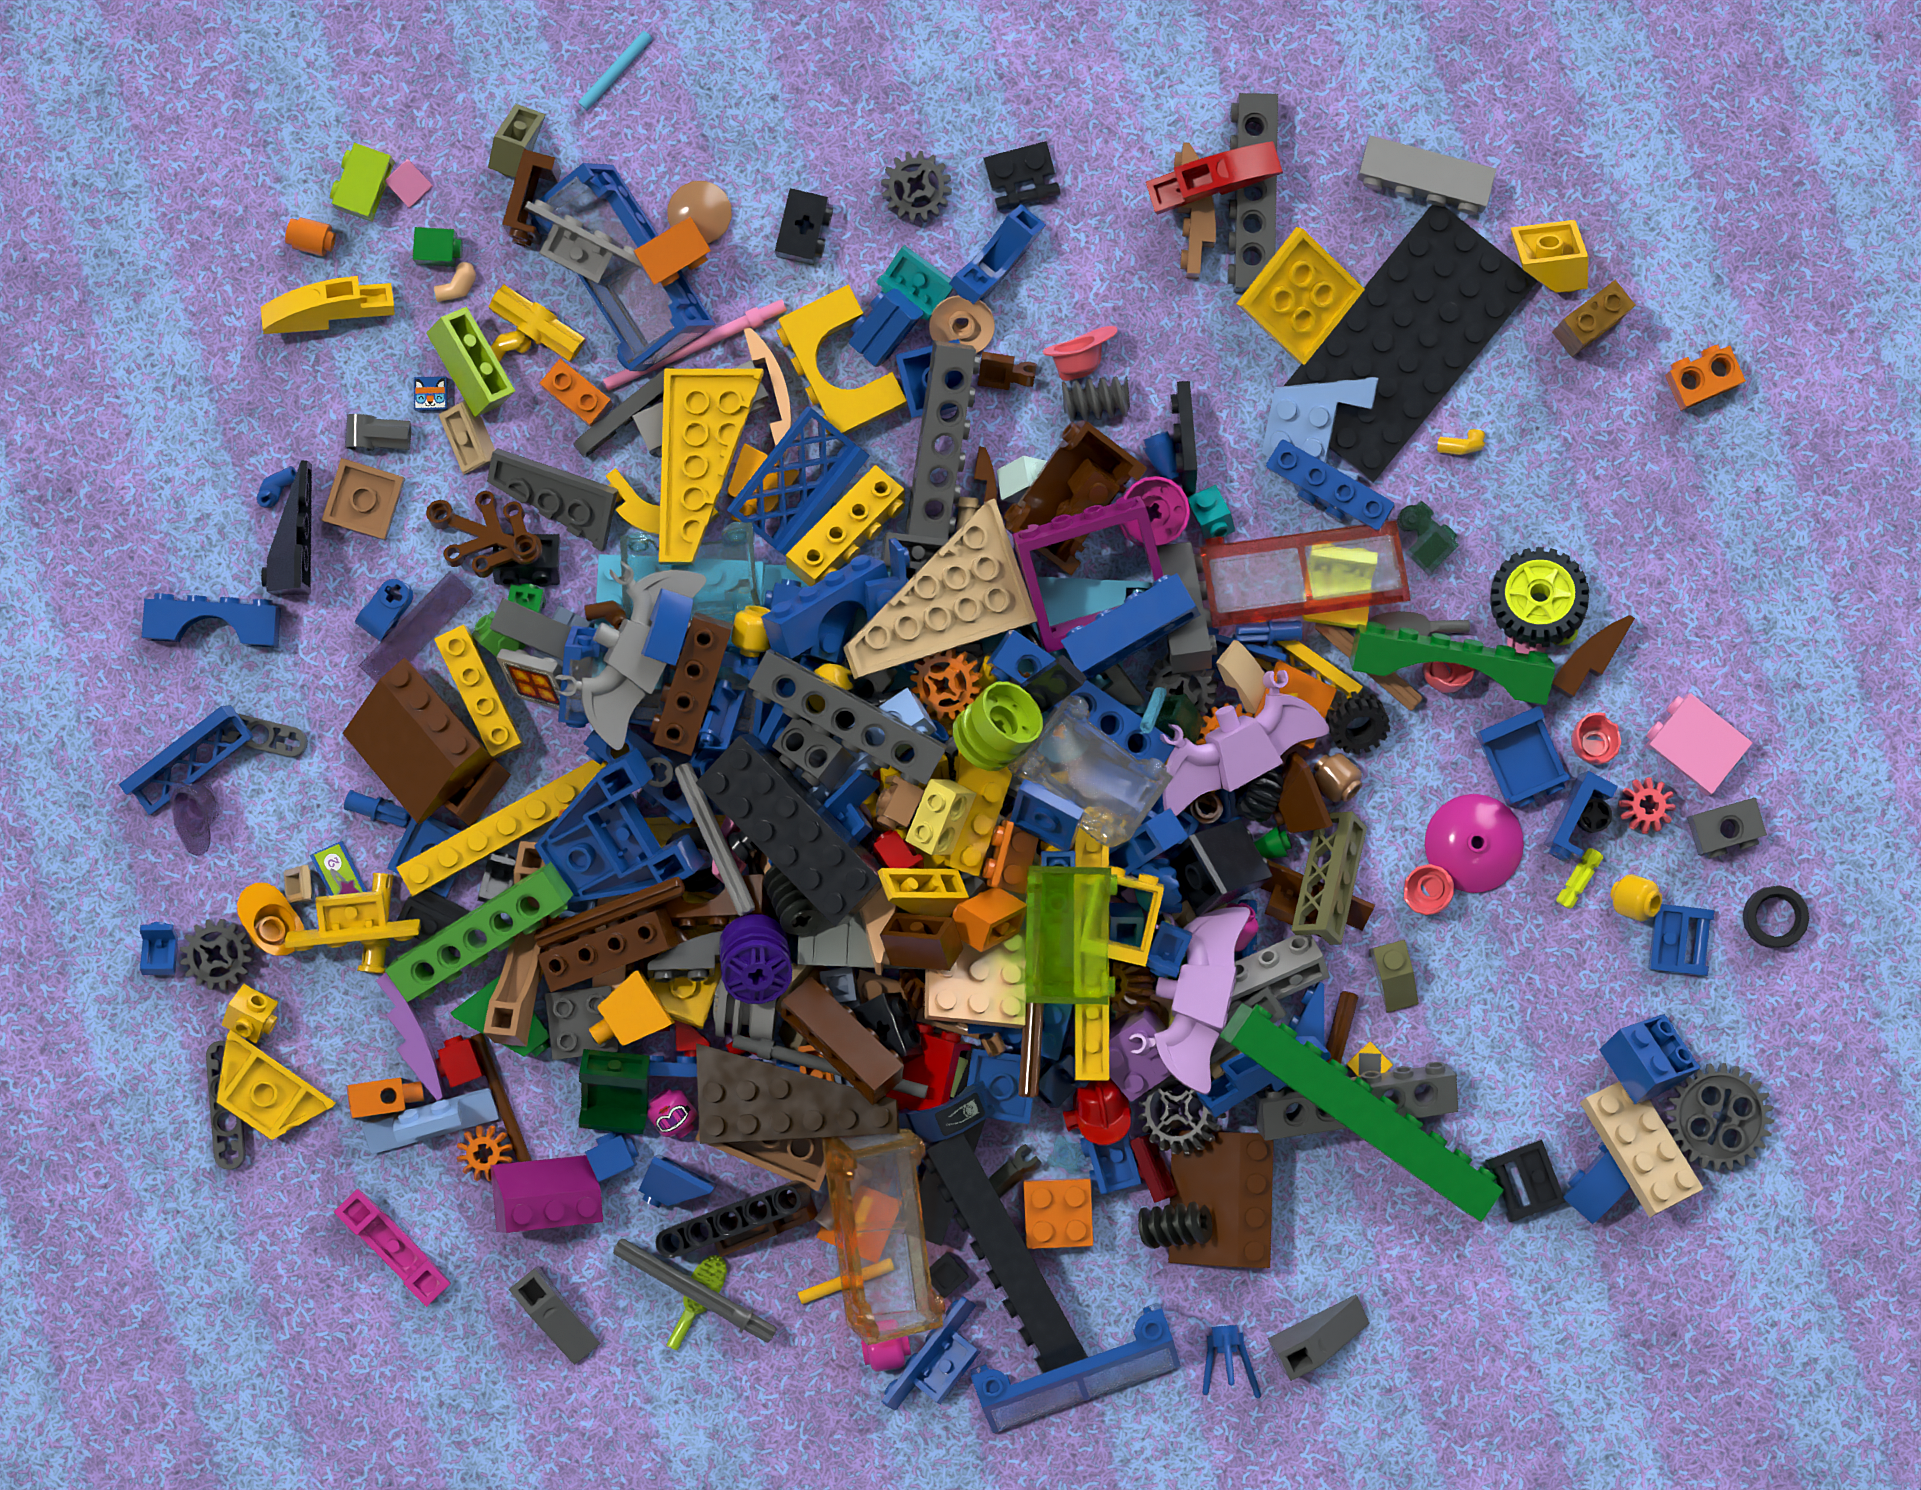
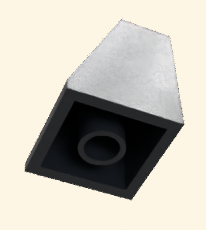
[1166,819,1273,917]

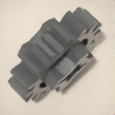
[881,151,952,223]
[1145,653,1218,721]
[180,919,254,990]

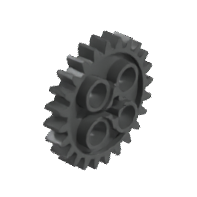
[1664,1063,1774,1171]

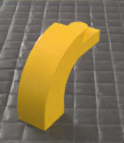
[606,468,720,537]

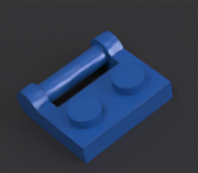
[1648,904,1715,976]

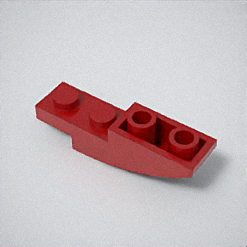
[1145,141,1283,215]

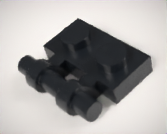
[983,141,1061,211]

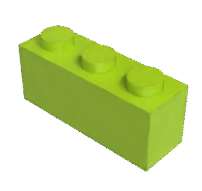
[426,306,515,417]

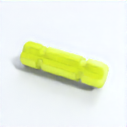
[1556,848,1603,909]

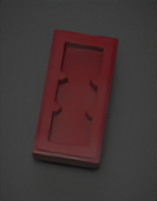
[1130,1133,1177,1203]

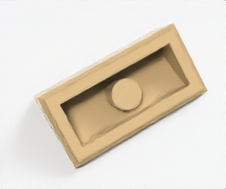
[439,401,495,475]

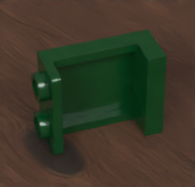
[578,1049,650,1134]

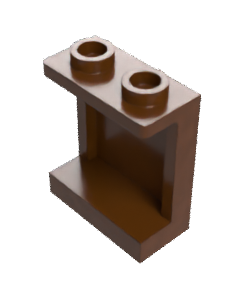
[502,149,562,248]

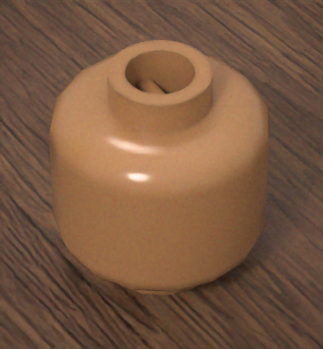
[1314,753,1363,802]

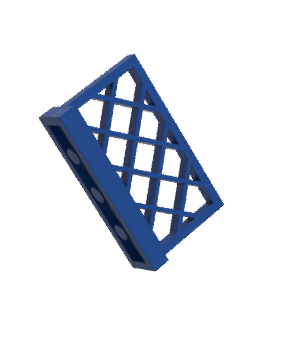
[726,406,870,557]

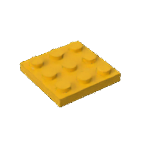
[1236,227,1365,365]

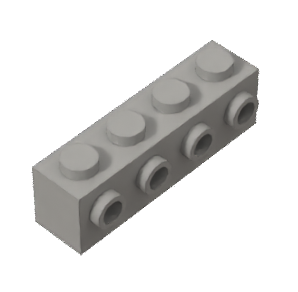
[1357,135,1497,215]
[1229,935,1330,1011]

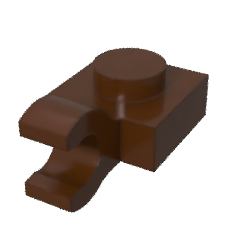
[977,351,1037,390]

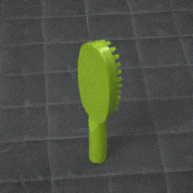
[666,1255,728,1351]

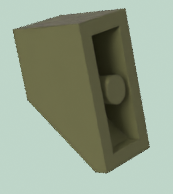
[488,103,546,177]
[1369,940,1419,1013]

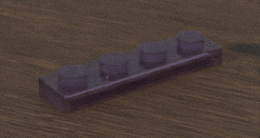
[358,571,475,683]

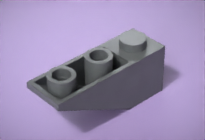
[508,1266,601,1365]
[1267,1294,1370,1381]

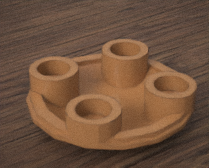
[667,181,732,245]

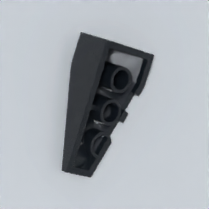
[261,460,312,595]

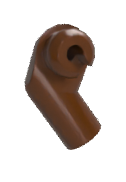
[584,600,631,630]

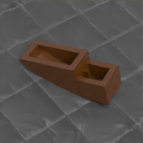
[1551,615,1635,699]
[714,1192,818,1257]

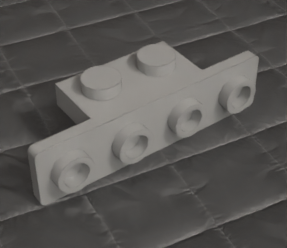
[524,199,643,284]

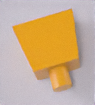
[727,443,799,528]
[589,969,674,1046]

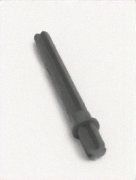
[613,1239,777,1343]

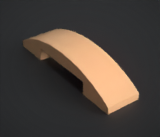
[744,328,792,458]

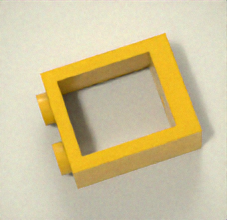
[1080,866,1164,967]

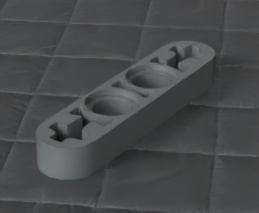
[573,365,675,458]
[206,1040,246,1170]

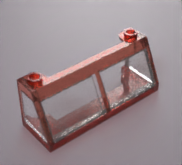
[1197,518,1411,628]

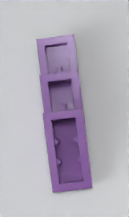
[376,973,446,1101]

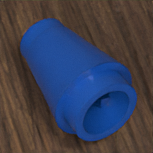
[1143,431,1180,479]

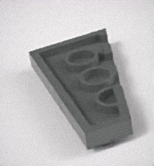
[487,448,618,552]

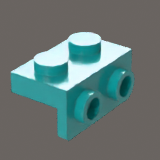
[876,245,954,321]

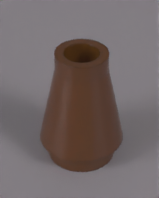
[1190,792,1223,826]

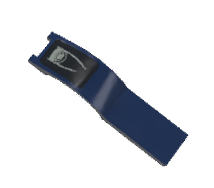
[843,1081,995,1164]

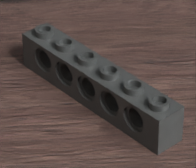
[1227,93,1278,293]
[905,340,980,539]
[747,648,947,786]
[1254,1062,1459,1141]

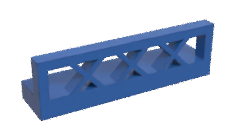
[118,705,254,815]

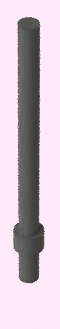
[732,1034,928,1099]

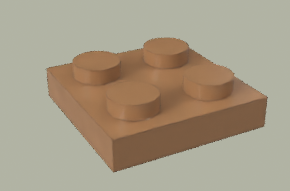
[321,458,405,541]

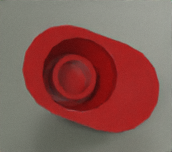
[1073,1076,1130,1145]

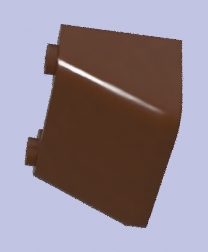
[1004,420,1147,576]

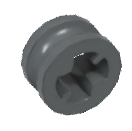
[647,757,674,788]

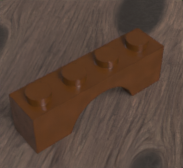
[635,874,772,930]

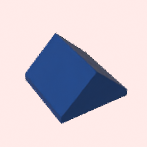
[895,339,975,419]

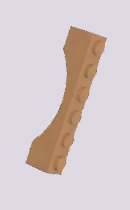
[483,841,549,1047]

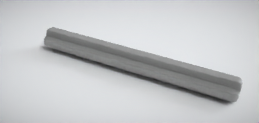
[675,763,755,916]

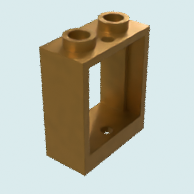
[1552,279,1636,357]

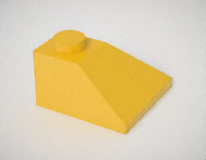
[1511,220,1588,293]

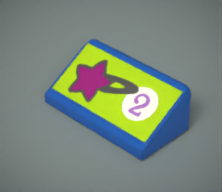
[310,841,368,896]

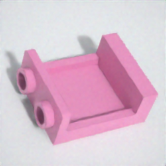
[1645,693,1753,796]

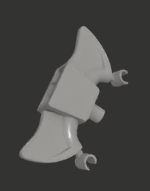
[554,561,706,750]

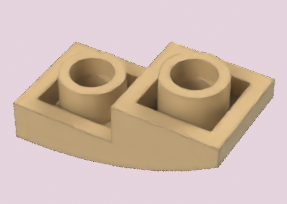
[1216,640,1266,714]

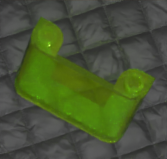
[1024,865,1117,1005]

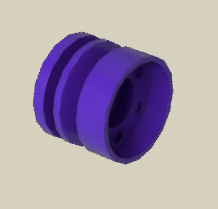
[719,914,792,1004]

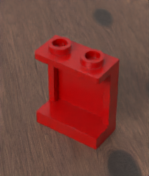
[886,1022,972,1111]

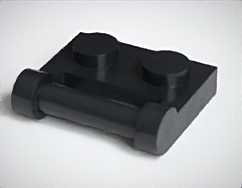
[1485,1139,1566,1222]

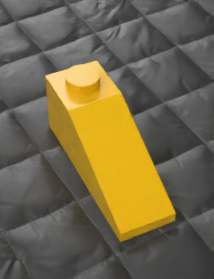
[877,868,969,917]

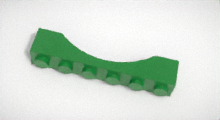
[1349,622,1555,705]

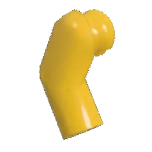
[490,330,531,362]
[1437,429,1486,455]

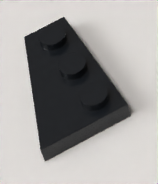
[1170,381,1198,497]

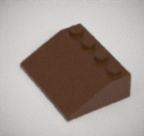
[342,657,494,825]
[1168,1130,1274,1268]

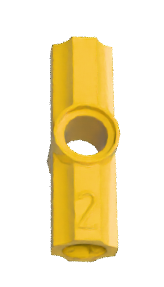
[488,284,586,363]

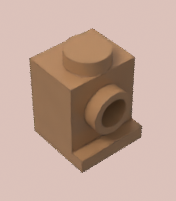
[876,775,925,830]

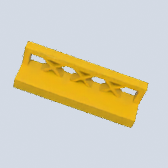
[1246,611,1363,710]

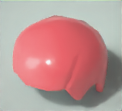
[1422,661,1476,693]
[1571,712,1621,765]
[1404,864,1454,915]

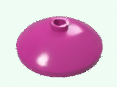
[1425,794,1524,893]

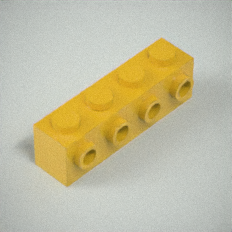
[785,465,905,586]

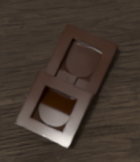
[974,446,997,503]

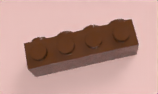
[650,612,734,756]
[537,906,679,992]
[781,977,904,1105]

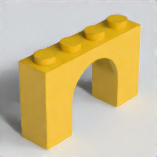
[776,284,907,440]

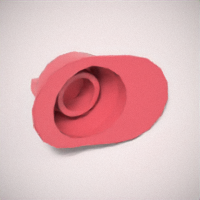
[1042,326,1118,381]

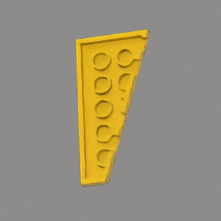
[659,369,764,565]

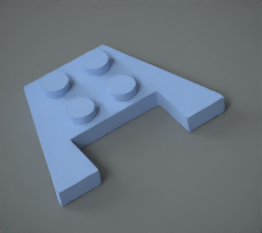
[1261,377,1379,481]

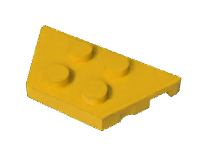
[216,1030,336,1140]

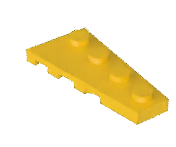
[944,749,1019,877]

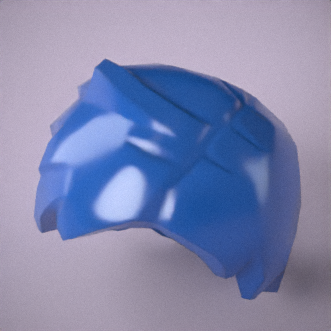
[1132,858,1183,915]

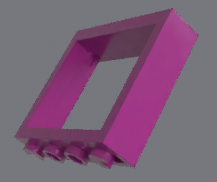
[1012,496,1164,653]

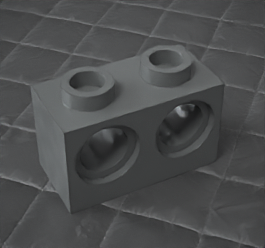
[772,718,855,791]

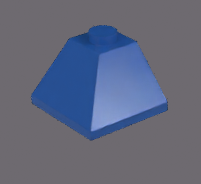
[799,587,858,665]
[638,1154,717,1208]

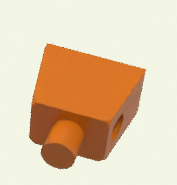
[346,1077,424,1118]

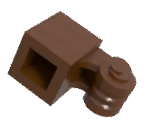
[1055,456,1120,517]

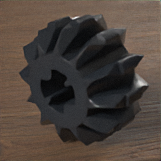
[1235,769,1284,823]

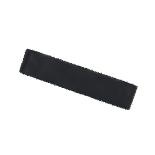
[655,1180,812,1258]

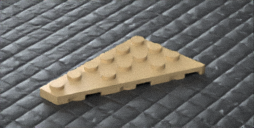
[843,499,1037,679]

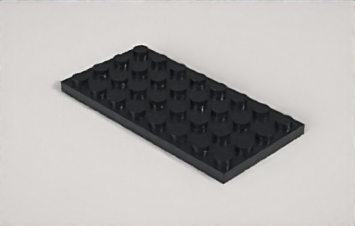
[1271,205,1538,483]

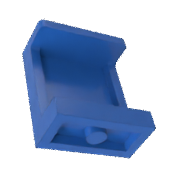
[1475,706,1571,808]
[1543,771,1618,862]

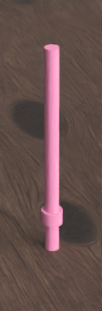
[603,299,787,391]

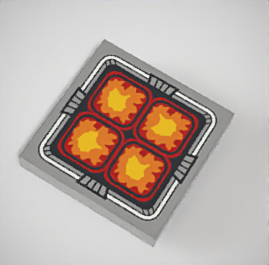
[496,649,573,709]

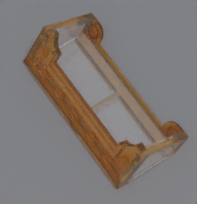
[821,1128,946,1345]

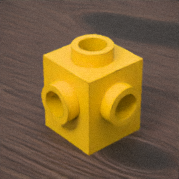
[221,984,278,1043]

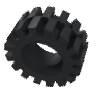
[1326,691,1390,755]

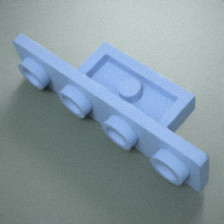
[362,1088,498,1154]

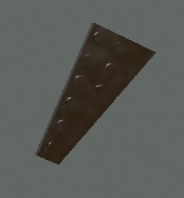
[696,1043,900,1144]

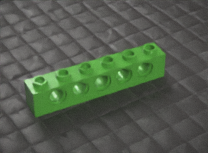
[385,862,573,1002]

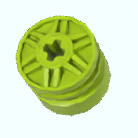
[953,682,1043,771]

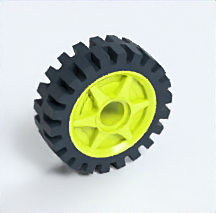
[1490,547,1589,648]

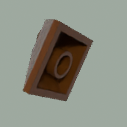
[1272,751,1333,833]

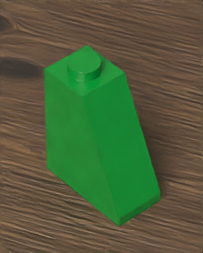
[450,975,551,1058]

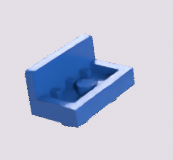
[1080,1132,1143,1196]

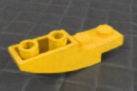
[260,276,395,334]

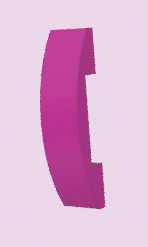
[333,1188,451,1307]

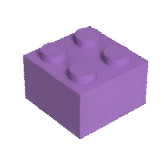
[1109,1006,1172,1102]

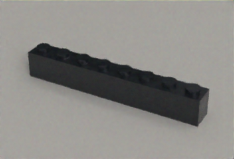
[921,1132,1088,1374]

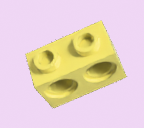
[905,779,977,855]

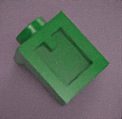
[508,584,546,614]

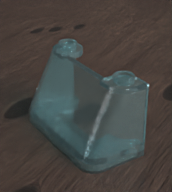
[620,522,762,624]

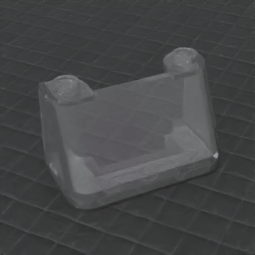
[1008,695,1173,847]

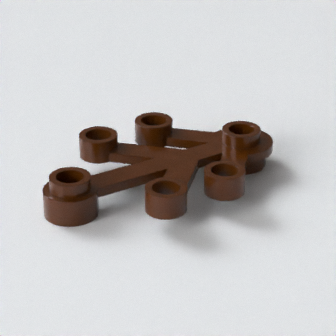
[426,491,542,578]

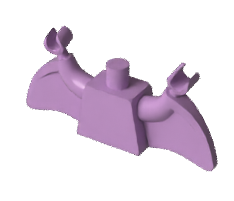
[1160,670,1329,816]
[1129,907,1250,1095]

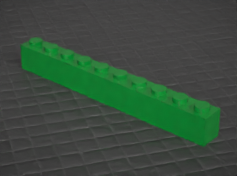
[1219,1003,1504,1222]

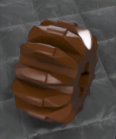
[1109,960,1156,1013]

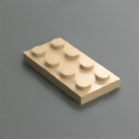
[1580,1081,1704,1218]

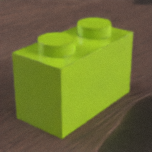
[330,142,395,222]

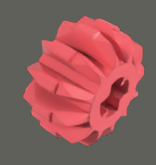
[1618,777,1676,834]

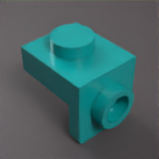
[1187,485,1235,544]

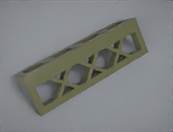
[1291,811,1367,945]

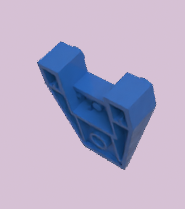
[534,748,705,903]

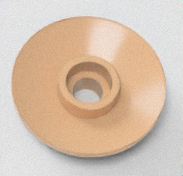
[929,295,995,353]

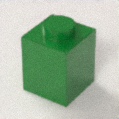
[413,227,463,267]

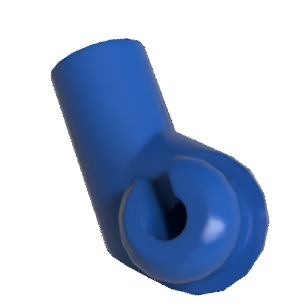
[256,466,297,508]

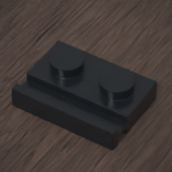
[396,890,471,955]

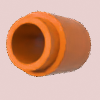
[285,217,336,257]

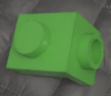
[472,611,526,657]

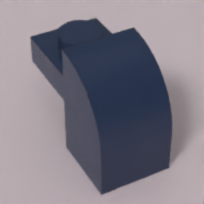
[1038,1046,1090,1108]

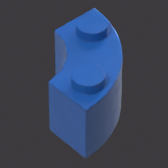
[1563,1141,1630,1224]

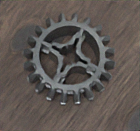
[1138,1075,1227,1155]

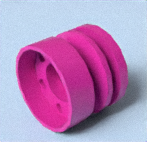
[1118,476,1190,547]

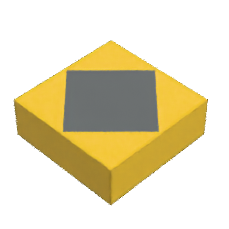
[1346,1041,1393,1077]

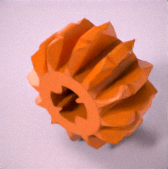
[456,1125,513,1181]

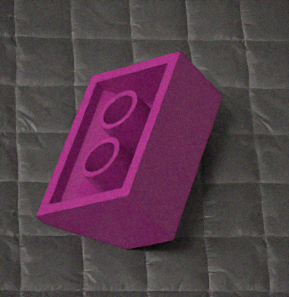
[490,1155,603,1233]

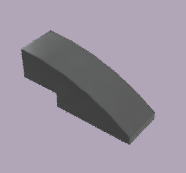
[490,598,594,671]

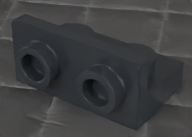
[492,534,561,587]

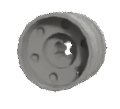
[713,978,779,1041]

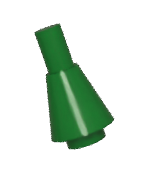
[1254,826,1292,859]

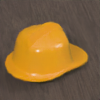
[237,883,304,956]

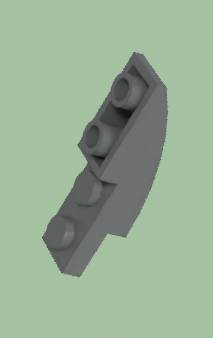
[647,931,723,983]

